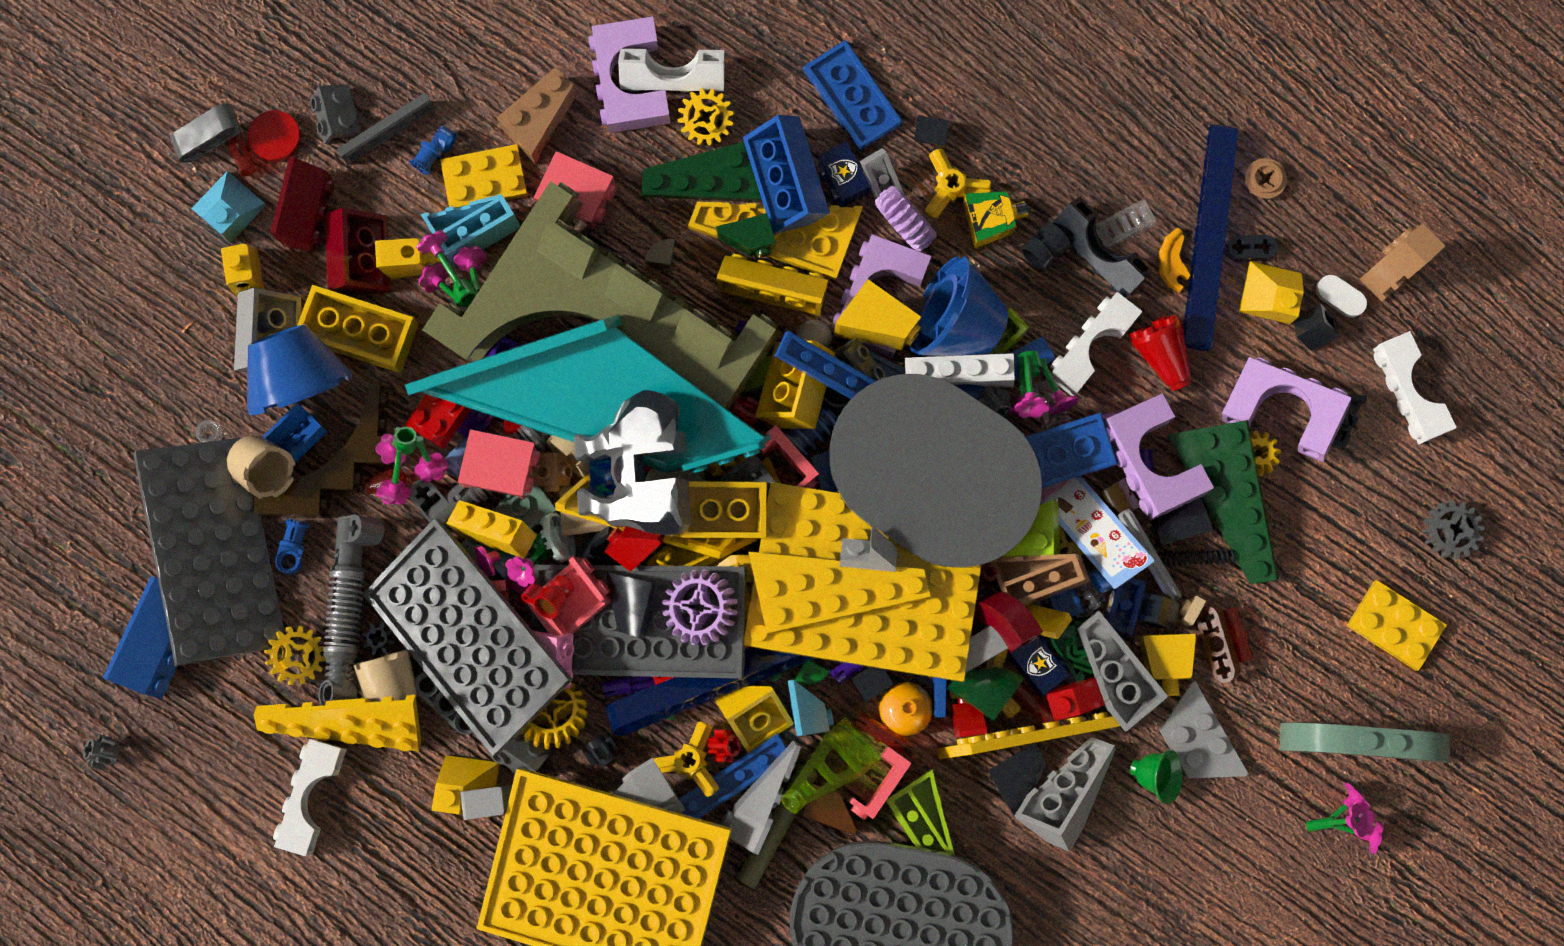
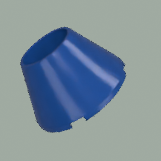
[909,256,1008,356]
[247,324,353,416]

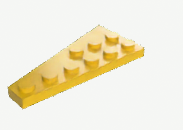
[254,695,421,751]

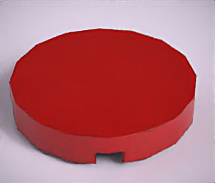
[248,110,301,163]

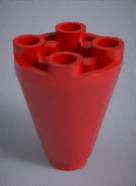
[1129,314,1191,391]

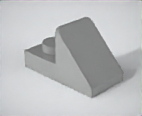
[860,148,904,199]
[840,527,897,572]
[460,785,512,820]

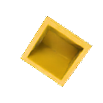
[834,279,921,350]

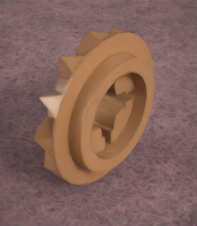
[1244,158,1287,200]

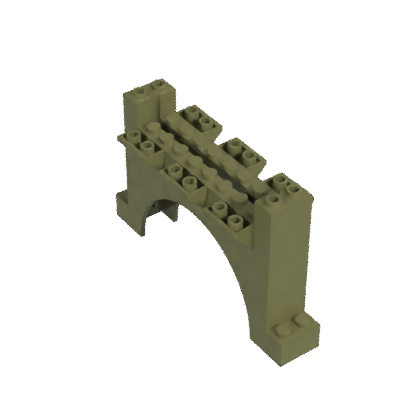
[422,181,781,482]

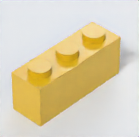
[446,500,537,559]

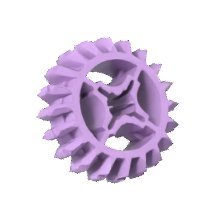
[875,186,937,251]
[663,570,737,645]

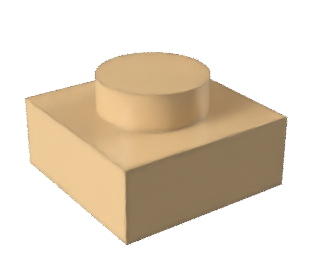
[1178,596,1206,627]

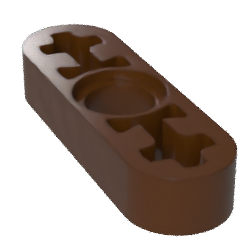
[1196,605,1241,683]

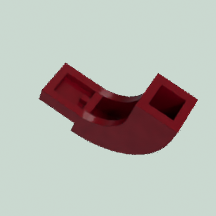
[971,592,1043,653]

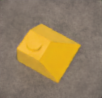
[1239,261,1304,324]
[715,686,794,753]
[432,755,500,818]

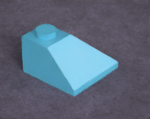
[191,171,266,243]
[788,680,834,737]

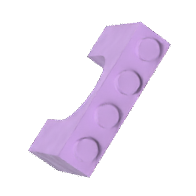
[588,17,671,133]
[831,235,931,359]
[1222,357,1351,462]
[1104,393,1214,521]

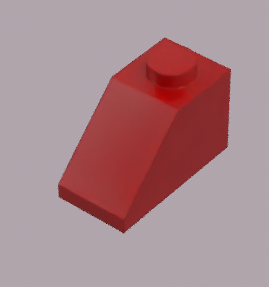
[605,527,665,572]
[1046,677,1105,721]
[951,698,988,738]

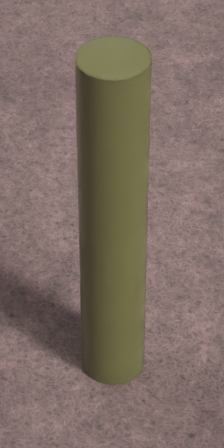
[736,764,818,889]

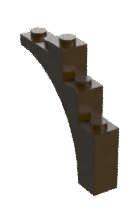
[254,383,392,519]

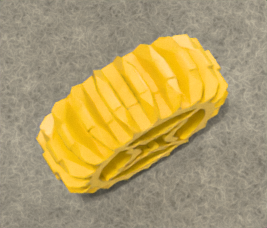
[519,683,587,750]

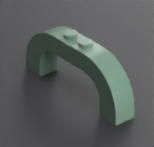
[1280,723,1450,763]

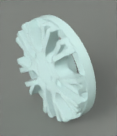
[540,512,576,563]

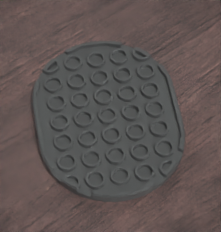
[829,374,1042,568]
[790,840,1014,946]

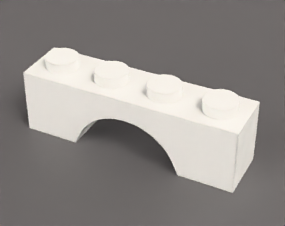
[618,49,725,92]
[1050,292,1142,396]
[1373,331,1457,444]
[905,354,1015,388]
[273,739,347,856]

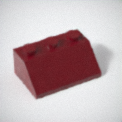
[270,156,334,253]
[325,207,391,295]

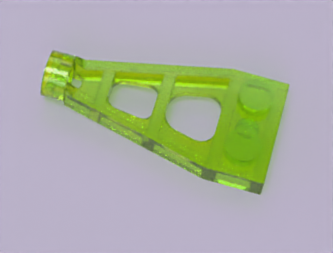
[781,717,881,814]

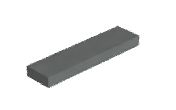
[337,93,435,165]

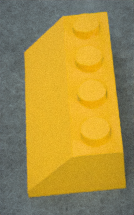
[717,254,828,316]

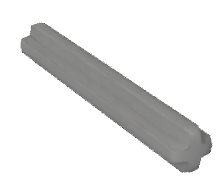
[1118,509,1182,602]

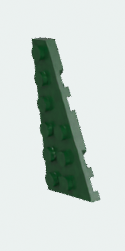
[642,142,762,202]
[1167,420,1279,584]

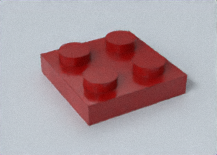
[405,394,472,449]

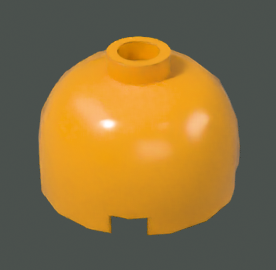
[879,681,934,736]

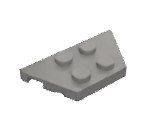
[1159,681,1249,778]

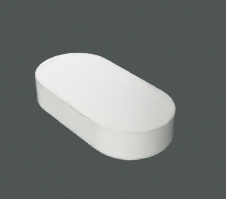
[1316,275,1367,318]

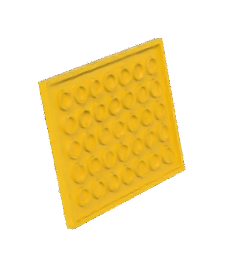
[744,482,981,682]
[477,767,732,946]

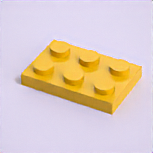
[440,144,528,208]
[1346,580,1447,671]

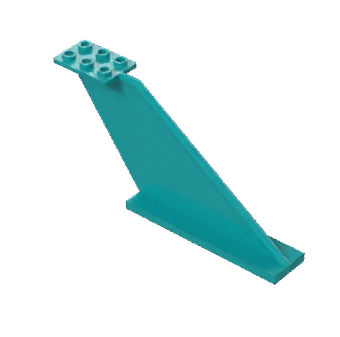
[405,314,771,473]

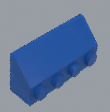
[743,115,830,234]
[103,576,177,699]

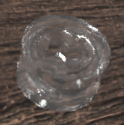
[195,420,223,442]

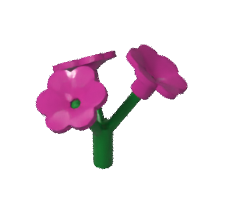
[1306,783,1384,855]

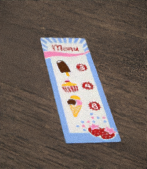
[1041,476,1154,589]

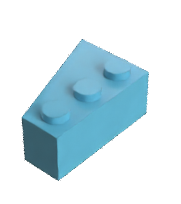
[421,194,521,267]

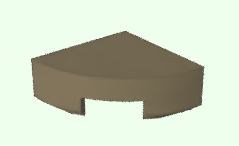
[645,239,675,267]

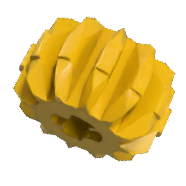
[1251,431,1281,477]

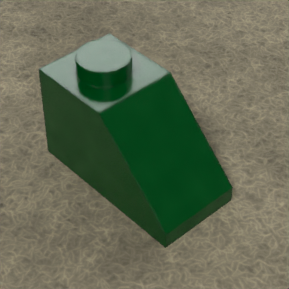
[716,213,776,258]

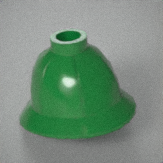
[1130,749,1182,804]

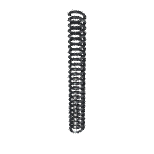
[1156,549,1235,566]

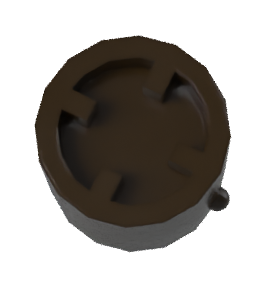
[1098,478,1140,519]

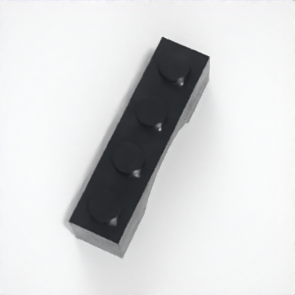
[1052,197,1155,298]

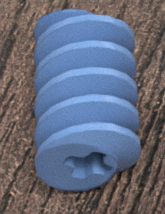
[783,402,837,457]

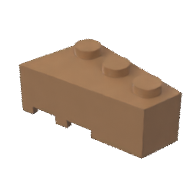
[497,67,576,165]
[1360,223,1445,301]
[991,554,1091,606]

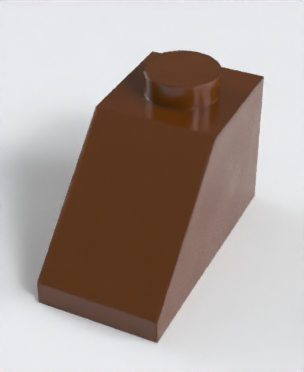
[802,781,857,835]

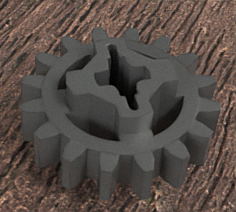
[1422,500,1485,560]

